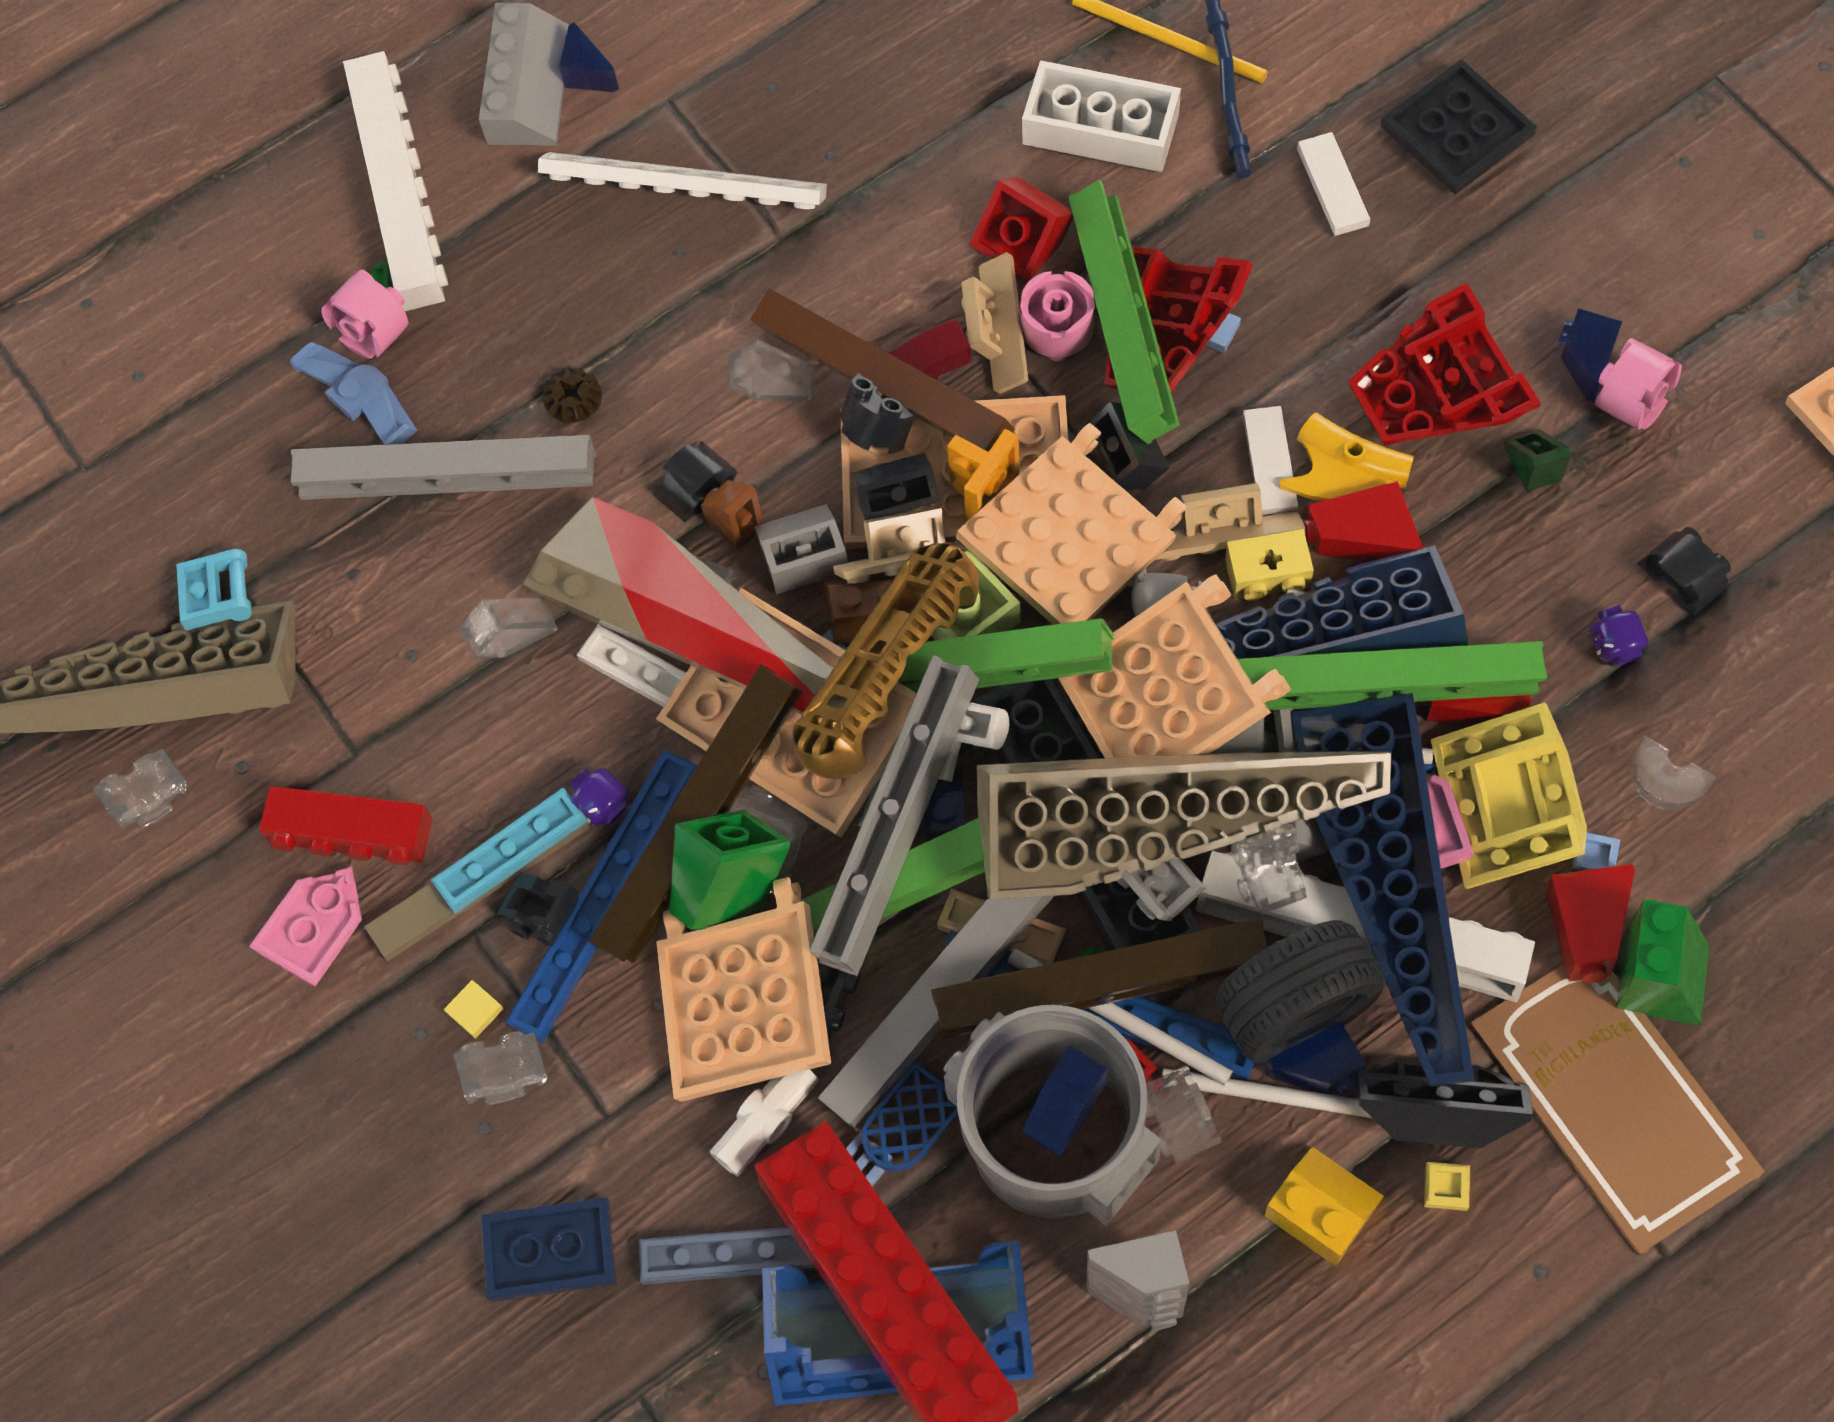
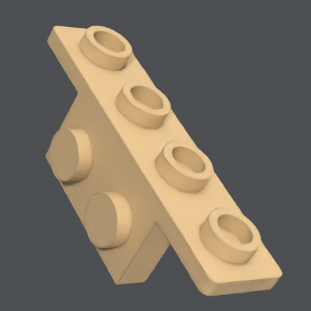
[961,252,1028,394]
[1155,483,1306,561]
[833,506,969,583]

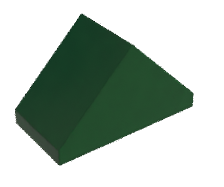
[1504,429,1571,492]

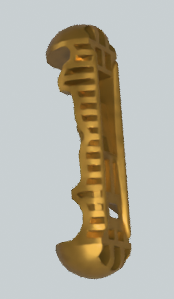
[792,543,979,780]

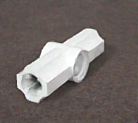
[710,1069,819,1177]

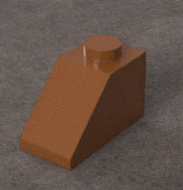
[701,480,764,550]

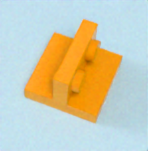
[947,429,1020,522]

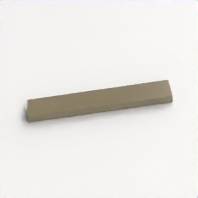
[364,822,590,962]

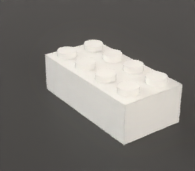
[1022,60,1181,172]

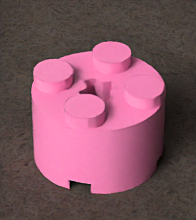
[322,270,409,359]
[1020,271,1095,362]
[1595,338,1682,430]

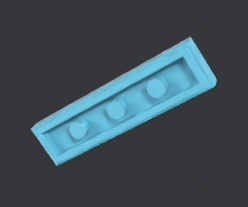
[431,787,587,914]

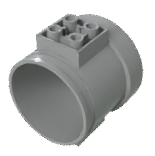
[944,1005,1162,1226]

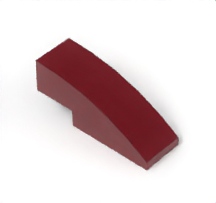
[879,318,972,399]

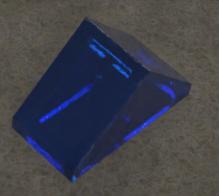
[559,22,619,92]

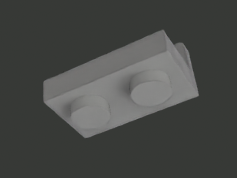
[1116,856,1206,921]

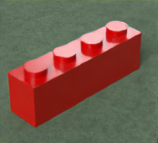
[259,786,433,865]

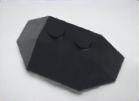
[1357,1058,1533,1148]

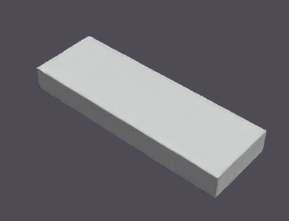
[1297,132,1370,236]
[1243,406,1298,516]
[577,624,686,707]

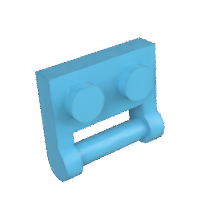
[176,549,252,631]

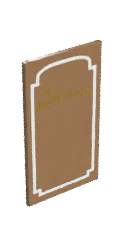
[1470,964,1765,1256]

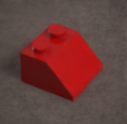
[969,177,1074,281]

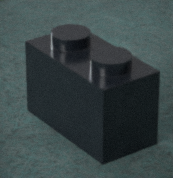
[1086,402,1169,490]
[851,453,940,520]

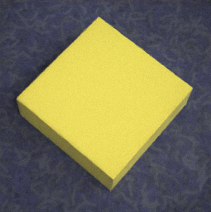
[444,980,503,1039]
[1424,1162,1470,1211]

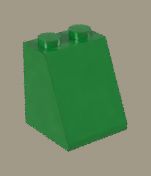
[669,809,790,930]
[1616,899,1709,1026]

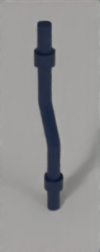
[1205,0,1251,179]

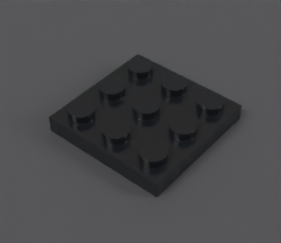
[1380,59,1537,195]

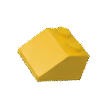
[1264,1147,1384,1266]

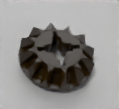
[542,368,602,423]

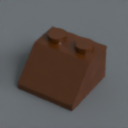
[822,572,896,644]

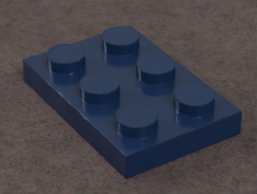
[481,1197,617,1302]

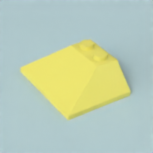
[1430,702,1587,889]

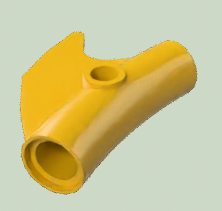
[1279,413,1414,501]

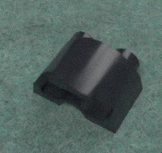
[839,373,916,454]
[653,441,738,522]
[1637,527,1731,617]
[497,872,579,946]

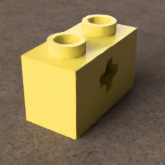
[1225,529,1314,601]

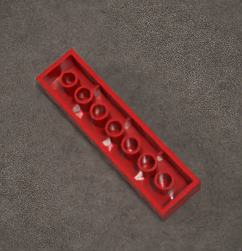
[754,1121,1019,1422]

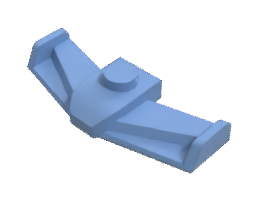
[290,342,418,445]

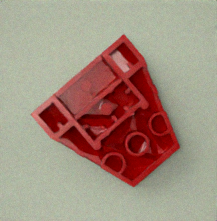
[1104,246,1253,393]
[1348,283,1540,445]

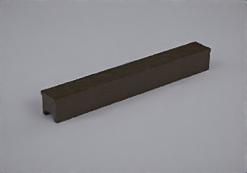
[588,664,803,963]
[931,918,1268,1039]

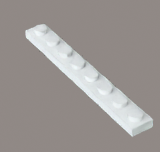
[538,152,827,209]

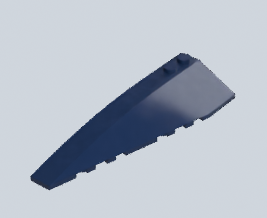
[1066,545,1469,717]
[1291,693,1474,1087]

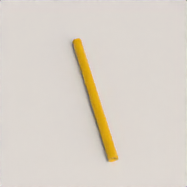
[1072,0,1268,84]

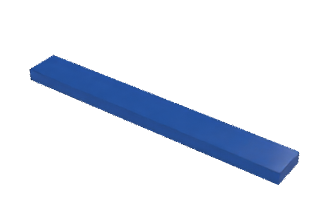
[506,749,698,1043]
[942,930,1255,1081]

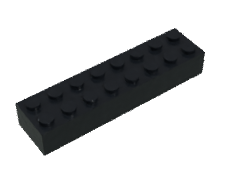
[973,679,1202,951]

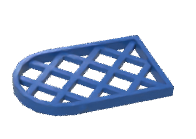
[861,1062,958,1172]

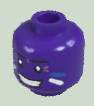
[1589,605,1648,667]
[570,768,629,827]

